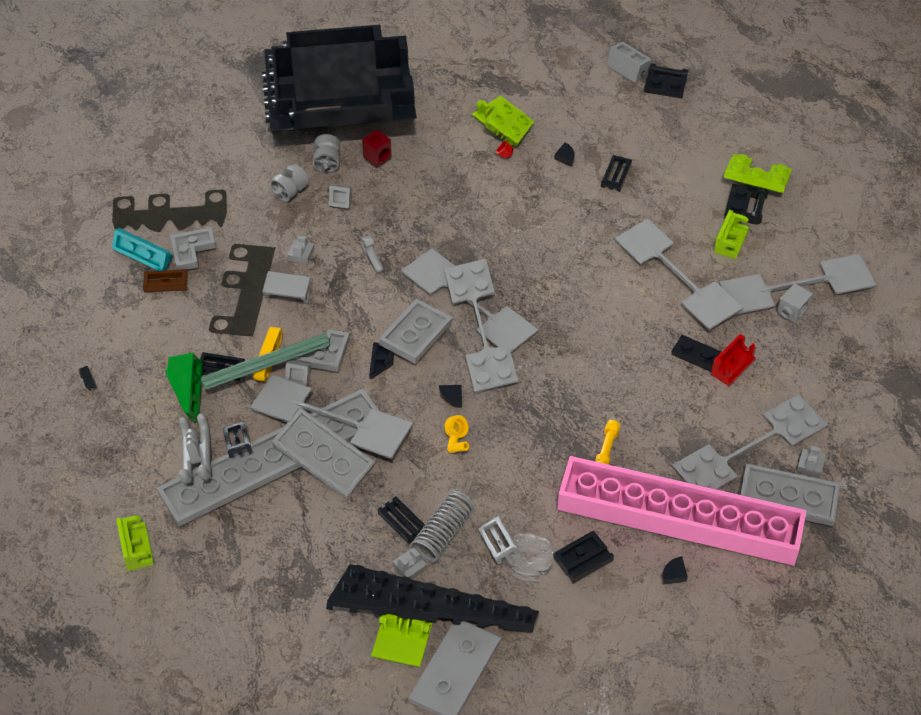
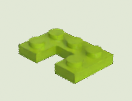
[724,154,792,193]

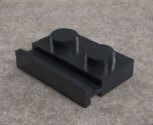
[553,530,614,584]

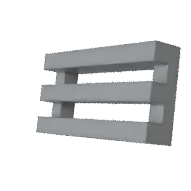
[478,516,519,565]

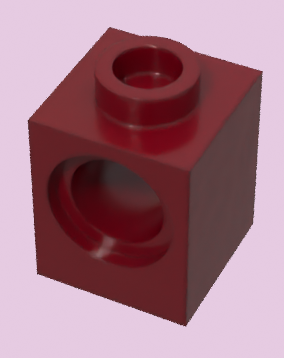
[362,130,392,167]

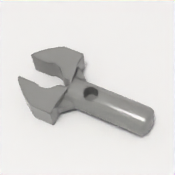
[360,235,384,273]

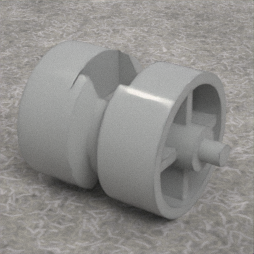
[313,134,340,173]
[270,164,309,202]

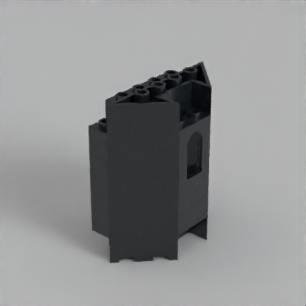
[262,24,417,132]

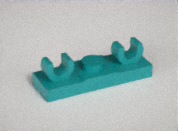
[111,228,173,271]

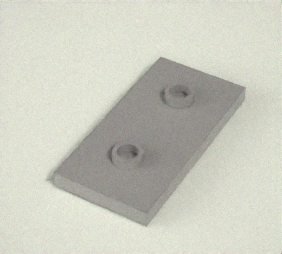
[271,407,375,499]
[740,463,840,526]
[408,620,501,715]

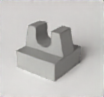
[328,184,352,208]
[287,235,315,264]
[285,360,311,386]
[797,445,826,478]
[393,548,427,580]

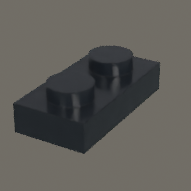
[671,335,722,372]

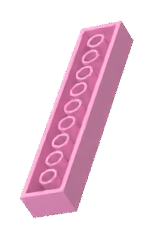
[557,456,807,566]

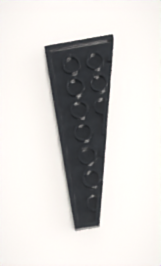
[326,564,539,632]

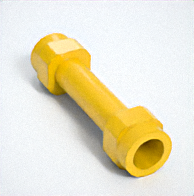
[595,420,621,465]

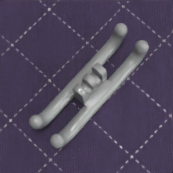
[179,413,211,484]

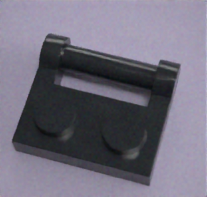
[644,63,689,99]
[724,184,769,225]

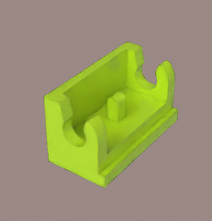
[714,210,749,259]
[116,515,154,571]

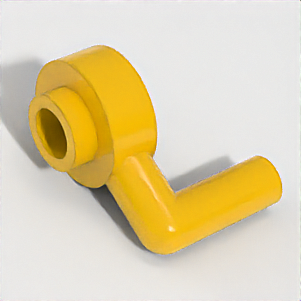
[445,415,469,453]

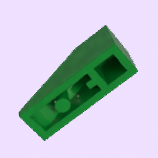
[165,353,203,423]

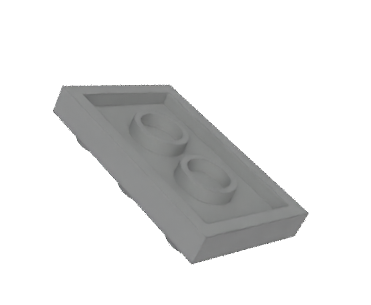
[379,299,453,364]

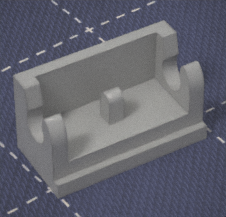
[606,41,652,83]
[263,271,312,304]

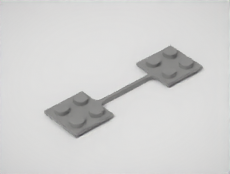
[615,219,743,330]
[401,248,538,352]
[719,254,876,315]
[444,259,518,393]
[250,375,413,459]
[672,394,828,490]

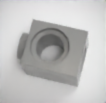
[777,283,813,323]

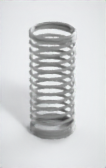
[411,490,474,563]

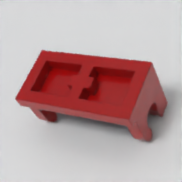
[711,334,756,386]

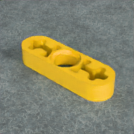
[253,326,283,382]

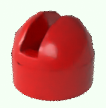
[496,141,513,159]

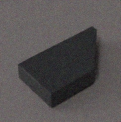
[369,342,395,379]

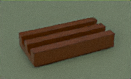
[143,269,188,293]

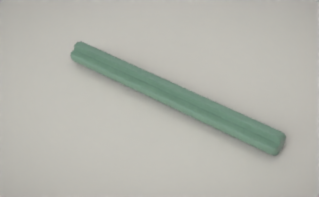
[201,333,330,389]

